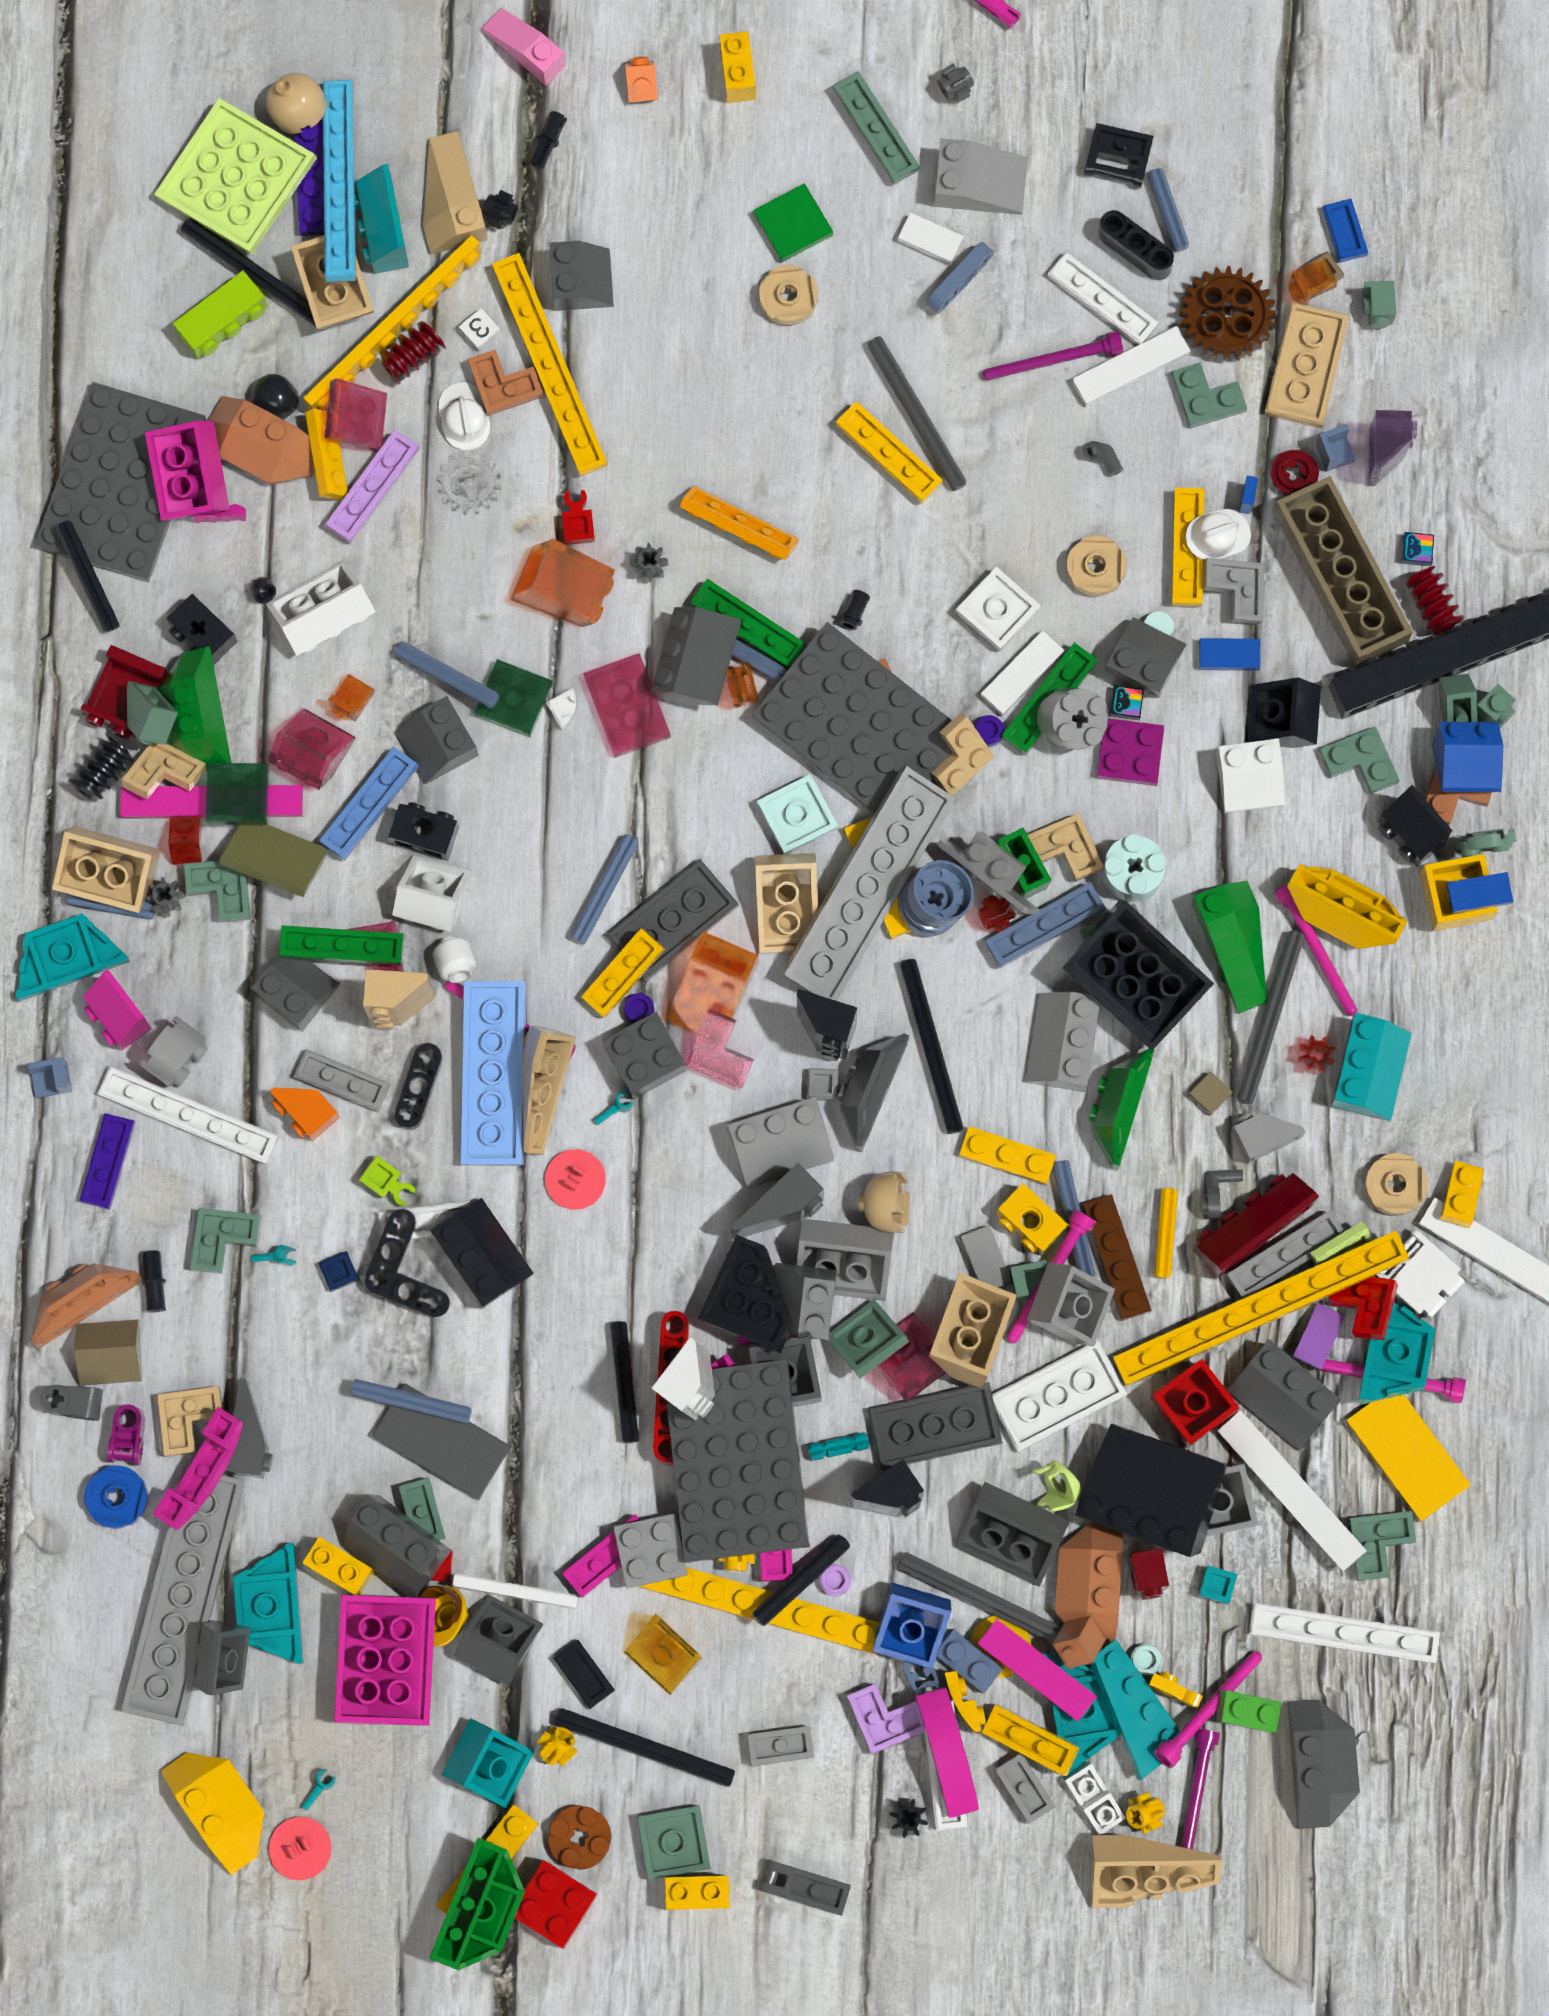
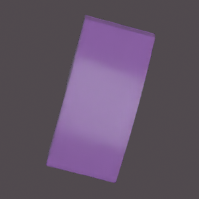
[1292,1303,1345,1371]

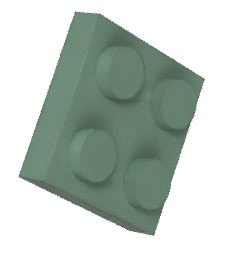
[828,1299,909,1379]
[638,1805,711,1880]

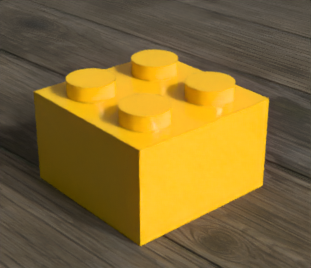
[1420,854,1498,931]

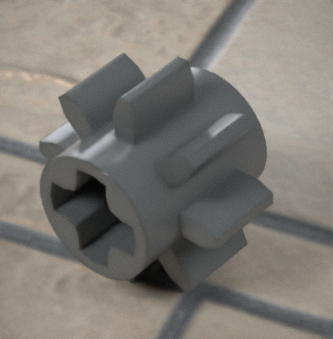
[938,63,974,103]
[631,543,668,583]
[146,877,185,917]

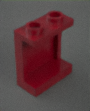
[80,645,168,740]

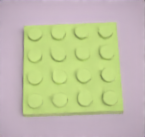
[154,98,317,255]

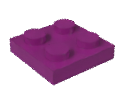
[1097,718,1165,786]

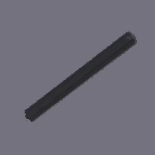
[180,218,317,328]
[900,959,963,1134]
[555,1708,735,1787]

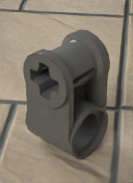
[41,1385,103,1421]

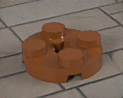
[548,1805,612,1870]

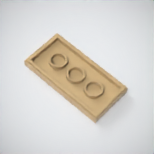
[1264,302,1350,428]

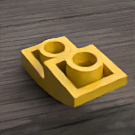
[944,1671,986,1733]

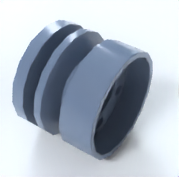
[898,860,974,937]

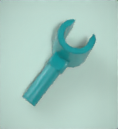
[594,1091,634,1125]
[251,1245,296,1266]
[301,1769,335,1811]

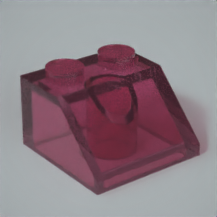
[267,708,356,790]
[877,1312,946,1402]

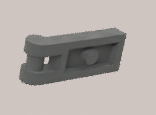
[757,1859,851,1916]

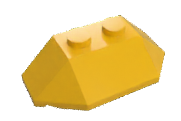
[1287,864,1408,949]
[161,1753,265,1875]

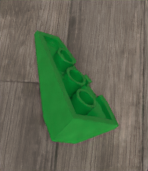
[1191,881,1267,1014]

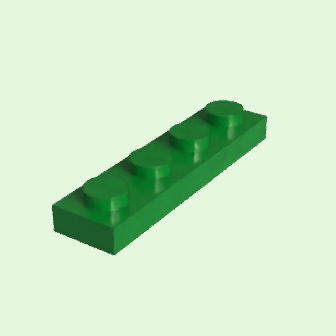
[690,578,807,669]
[1002,642,1098,756]
[279,925,404,966]

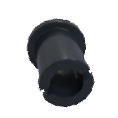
[839,590,870,630]

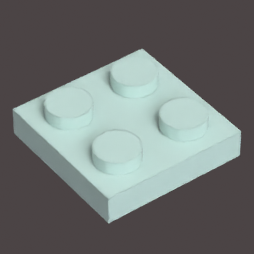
[757,774,838,854]

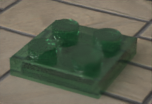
[474,659,553,738]
[206,763,269,825]

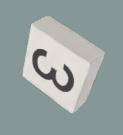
[458,308,501,351]

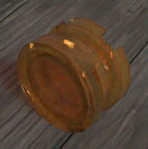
[726,662,758,708]

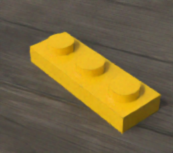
[305,408,348,500]
[581,928,665,1018]
[959,1126,1056,1185]
[982,1704,1080,1776]

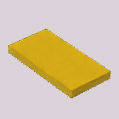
[1345,1395,1471,1522]

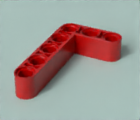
[653,1311,689,1466]

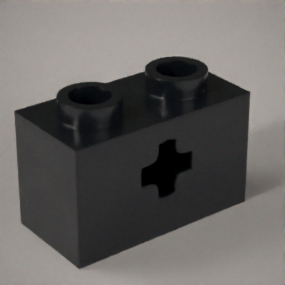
[167,593,238,664]

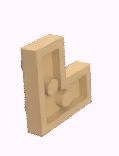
[931,713,994,796]
[121,742,206,800]
[1028,813,1104,882]
[157,1386,223,1457]

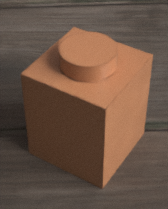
[1053,1615,1105,1669]

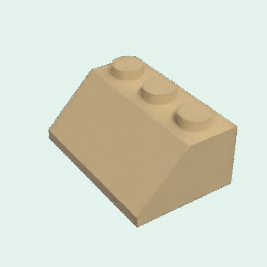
[52,826,161,913]
[363,969,435,1030]
[929,1272,1017,1389]

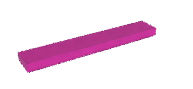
[120,785,303,819]

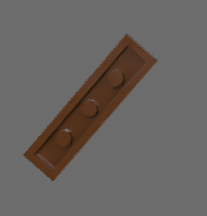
[1082,1194,1152,1321]

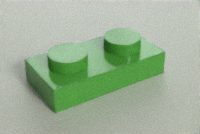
[1216,1690,1281,1733]

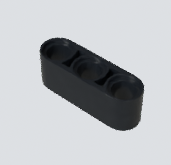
[1099,210,1174,280]

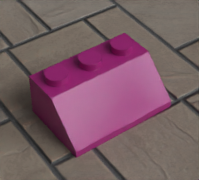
[145,420,230,521]

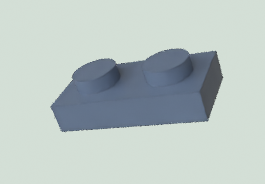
[937,1629,1004,1694]

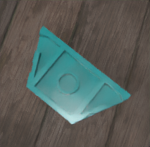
[16,913,130,1002]
[1358,1303,1435,1404]
[233,1543,304,1664]
[1043,1653,1121,1774]

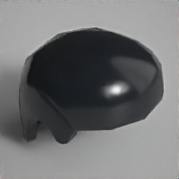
[250,374,299,420]

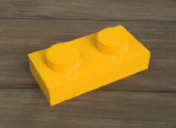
[1440,1160,1485,1228]

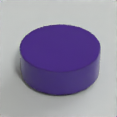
[974,715,1004,747]
[624,993,655,1024]

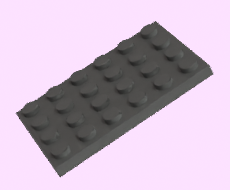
[34,382,206,583]
[752,622,953,814]
[666,1359,810,1563]

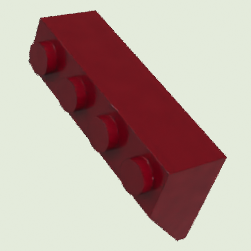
[1193,1173,1319,1280]

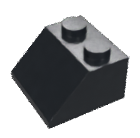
[1247,677,1321,748]
[1377,785,1453,867]

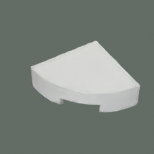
[546,688,577,730]

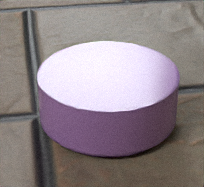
[820,1564,851,1597]

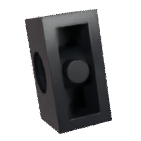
[388,802,459,861]

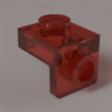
[168,816,202,865]

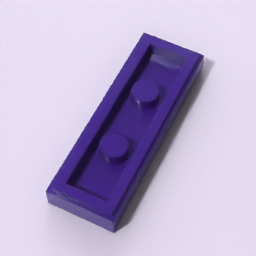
[79,1113,136,1210]

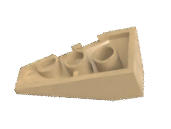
[423,131,488,255]
[522,1025,576,1155]
[1090,1835,1222,1908]

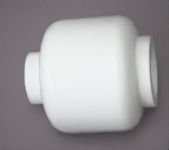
[433,936,476,983]

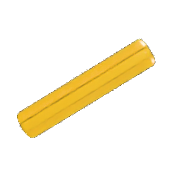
[1154,1188,1178,1279]

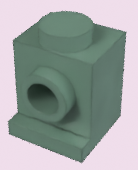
[1361,281,1396,329]
[1477,684,1516,728]

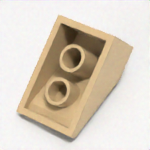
[291,235,374,330]
[755,853,818,953]

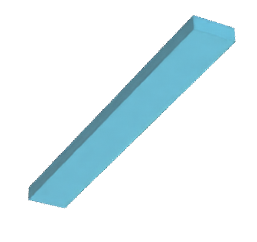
[323,80,356,282]

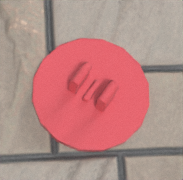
[545,1149,606,1210]
[269,1817,332,1880]

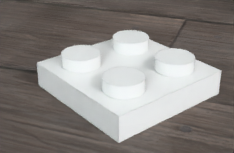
[956,567,1041,651]

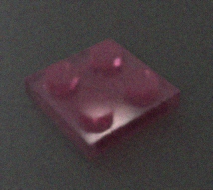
[324,378,387,452]

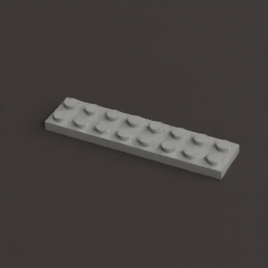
[781,766,955,1001]
[121,1466,245,1726]

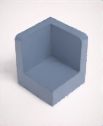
[1316,425,1355,472]
[27,1057,72,1098]

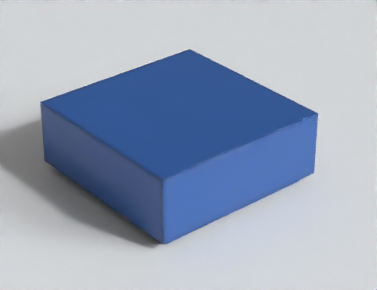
[1239,475,1258,514]

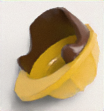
[420,1586,469,1647]

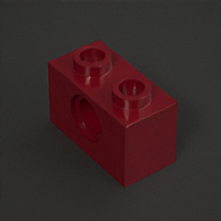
[1127,1548,1169,1600]

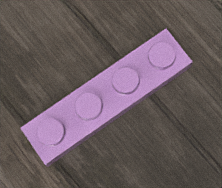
[325,430,419,544]

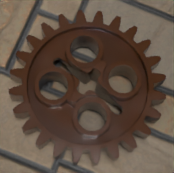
[1179,266,1276,362]

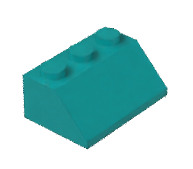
[355,164,409,274]
[1331,1012,1412,1122]

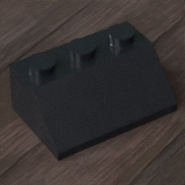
[797,989,858,1061]
[430,1198,534,1309]
[850,1459,924,1517]

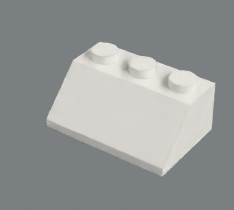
[266,561,375,656]
[652,1337,715,1420]

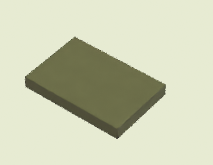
[219,816,328,897]

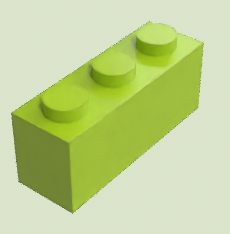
[172,271,268,359]

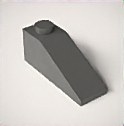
[225,1378,273,1479]

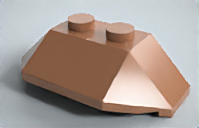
[208,396,315,485]
[31,1263,143,1349]
[1054,1522,1123,1648]

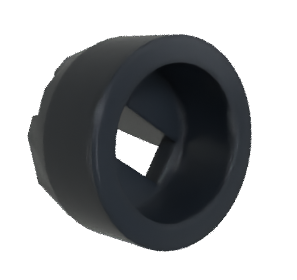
[250,577,276,603]

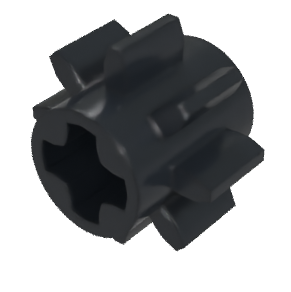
[482,190,518,230]
[889,1799,928,1838]

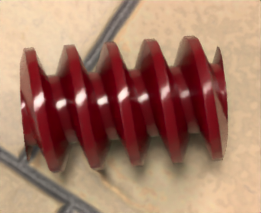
[380,321,446,385]
[1405,566,1465,634]

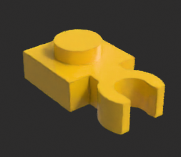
[1148,1671,1203,1709]

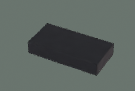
[553,1640,615,1710]

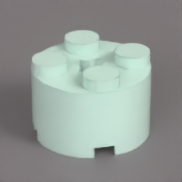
[1103,834,1166,902]

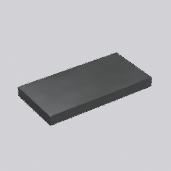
[606,859,739,982]
[868,1382,1003,1470]
[373,1383,511,1500]

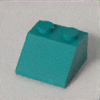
[441,1718,535,1808]

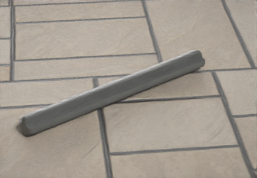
[868,336,966,491]
[1238,930,1305,1104]
[898,1552,1062,1643]

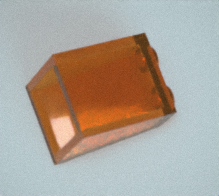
[511,539,615,627]

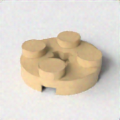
[759,265,818,325]
[1066,535,1127,596]
[1365,1153,1428,1216]

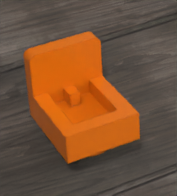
[625,56,658,103]

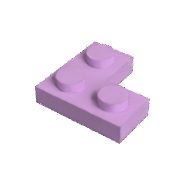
[847,1683,924,1755]

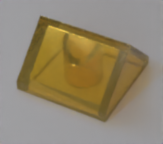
[624,1614,703,1695]

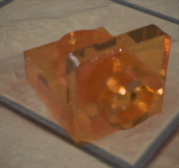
[1288,258,1337,305]
[328,674,375,721]

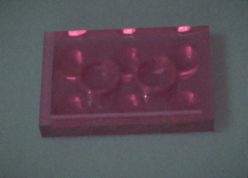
[583,653,671,758]

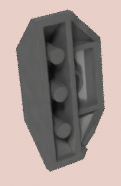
[837,1033,910,1152]
[1287,1700,1360,1829]

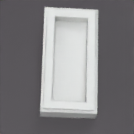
[898,212,964,265]

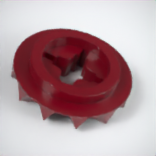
[1271,450,1319,495]

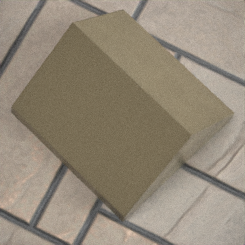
[74,1319,142,1386]

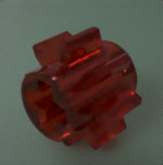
[977,895,1015,933]
[1297,1035,1336,1074]

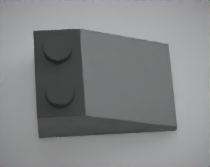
[731,1163,824,1239]

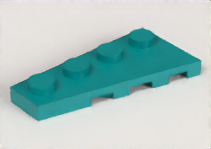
[1090,1639,1188,1780]

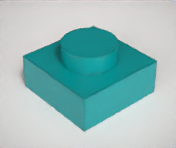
[1198,1565,1238,1605]

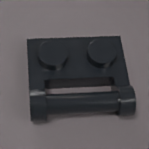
[1084,123,1154,188]

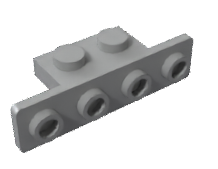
[937,831,1039,916]

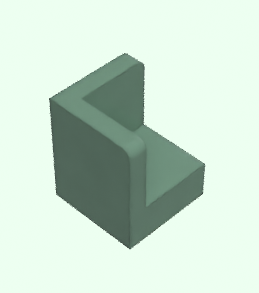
[1009,1260,1047,1302]

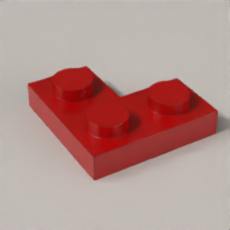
[1329,1277,1398,1341]

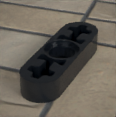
[395,1043,443,1130]

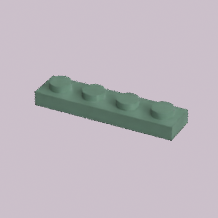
[833,71,920,185]

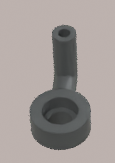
[1201,1169,1243,1219]

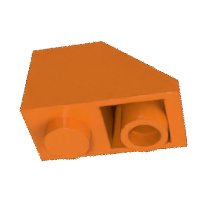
[270,1087,340,1142]

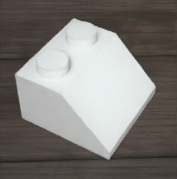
[1216,739,1285,813]
[392,855,471,932]

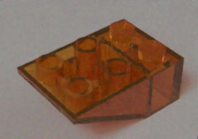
[666,931,759,1045]

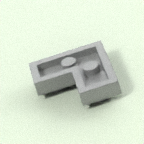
[1203,558,1264,624]

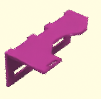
[193,504,246,523]

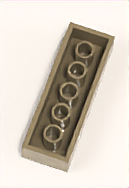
[1273,476,1413,667]

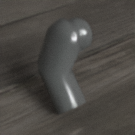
[1082,441,1124,476]

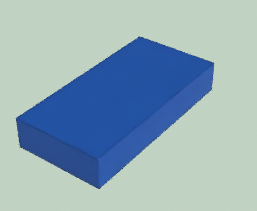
[1322,198,1368,263]
[1199,638,1260,671]
[1446,872,1514,914]

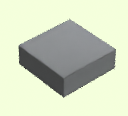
[807,1068,839,1101]

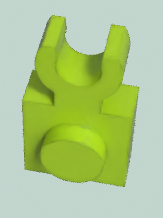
[359,1155,416,1206]

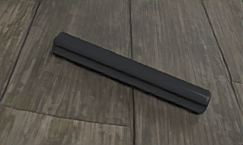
[56,520,120,632]
[610,1321,639,1444]
[752,1534,850,1626]

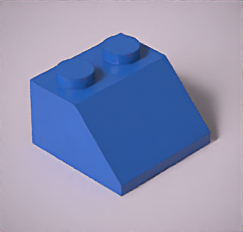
[1432,722,1504,792]
[872,1582,952,1669]

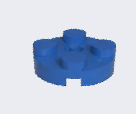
[84,1465,148,1529]

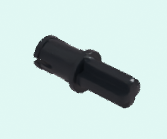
[530,111,567,169]
[142,1250,166,1313]

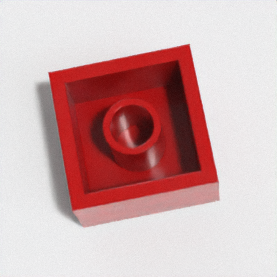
[1150,1358,1240,1449]
[515,1860,599,1949]

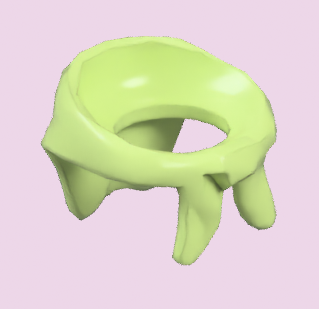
[1033,1460,1082,1512]

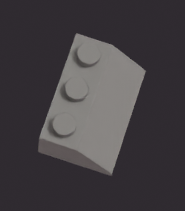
[1025,992,1100,1092]
[728,1097,834,1188]
[797,1218,894,1301]

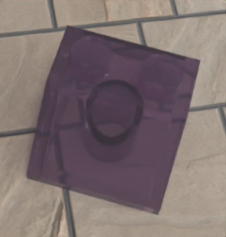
[1369,410,1417,486]

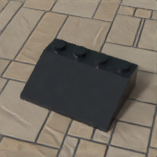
[1062,899,1215,1050]
[1075,1423,1227,1557]

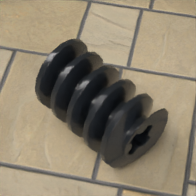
[68,734,134,801]

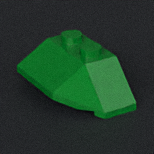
[157,646,232,771]
[1088,1049,1155,1171]
[429,1838,525,1971]

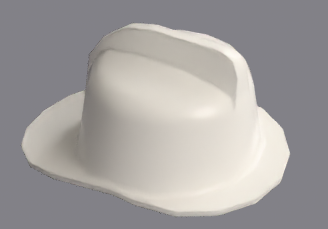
[439,382,490,450]
[1185,509,1251,560]

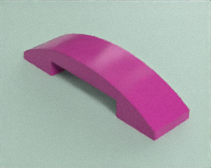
[152,1407,243,1530]
[915,1687,979,1818]

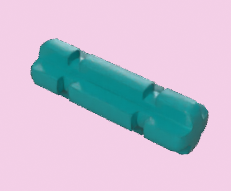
[808,1432,869,1461]

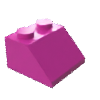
[83,969,152,1051]

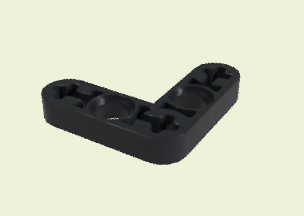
[365,1209,450,1317]

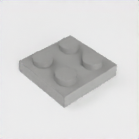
[613,1513,688,1589]

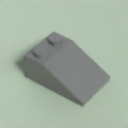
[934,138,1028,215]

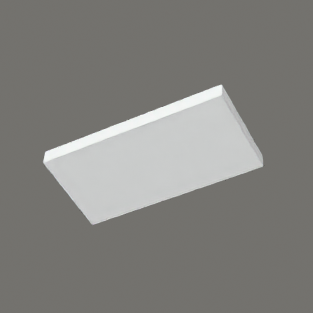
[992,1340,1128,1453]

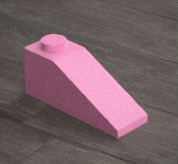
[482,8,566,86]

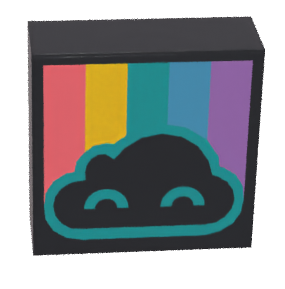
[1110,685,1144,720]

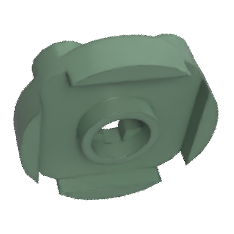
[1454,829,1517,856]

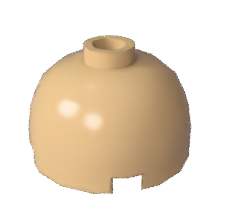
[267,73,327,134]
[859,1171,910,1233]

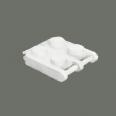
[1375,1228,1465,1318]

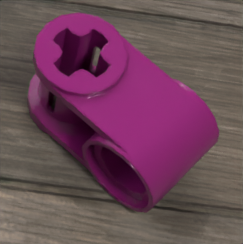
[107,1404,146,1466]

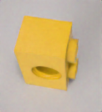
[719,31,756,103]
[997,1183,1068,1256]
[303,1536,375,1596]
[665,1876,730,1910]

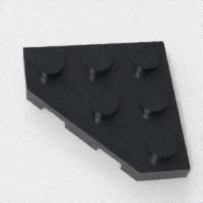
[698,1235,794,1354]

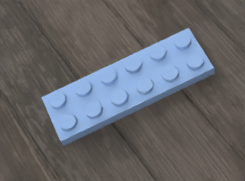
[461,981,526,1165]

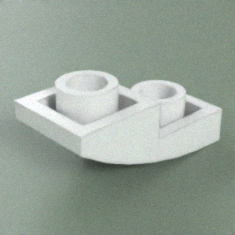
[1063,1761,1126,1835]

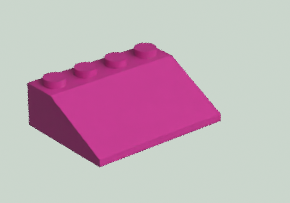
[334,1595,436,1726]

